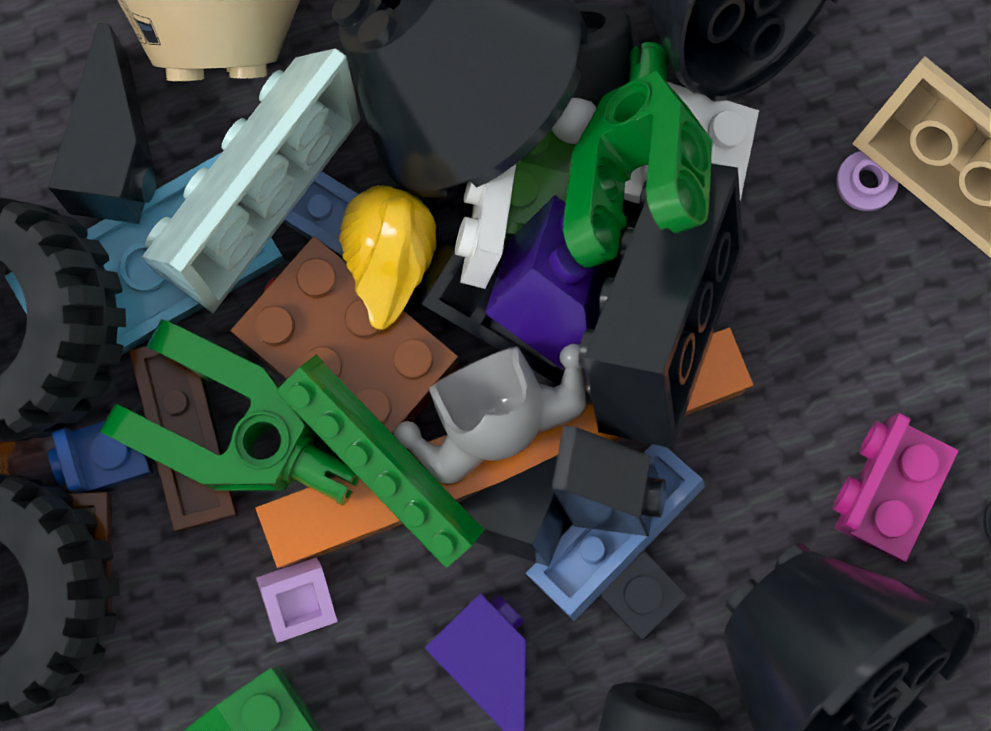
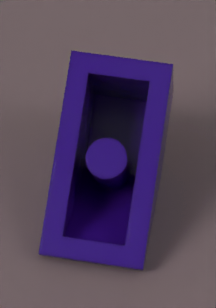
[425,593,526,731]

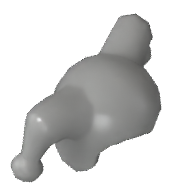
[394,344,587,484]

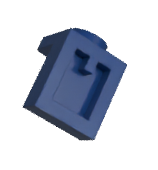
[48,421,153,493]

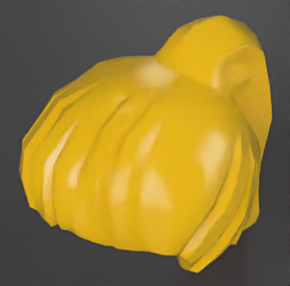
[338,185,437,330]

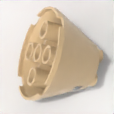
[117,0,300,81]

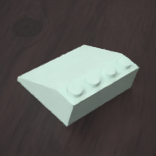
[142,49,361,313]

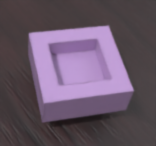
[256,557,337,643]

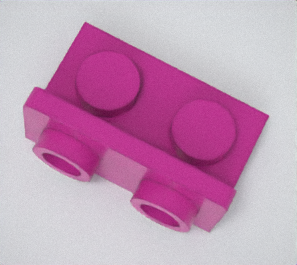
[833,413,959,563]

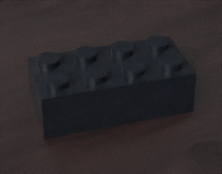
[578,163,743,449]

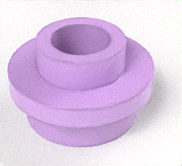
[836,151,898,211]

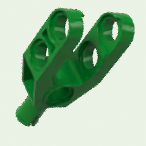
[563,42,713,268]
[100,319,360,506]

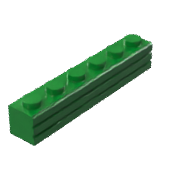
[276,354,485,568]

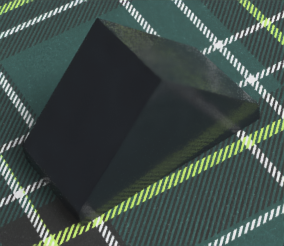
[458,455,569,567]

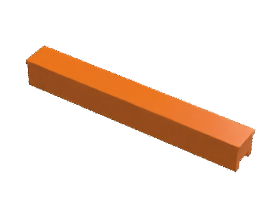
[255,327,754,568]

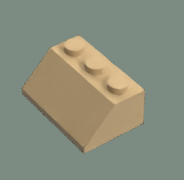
[852,56,991,258]

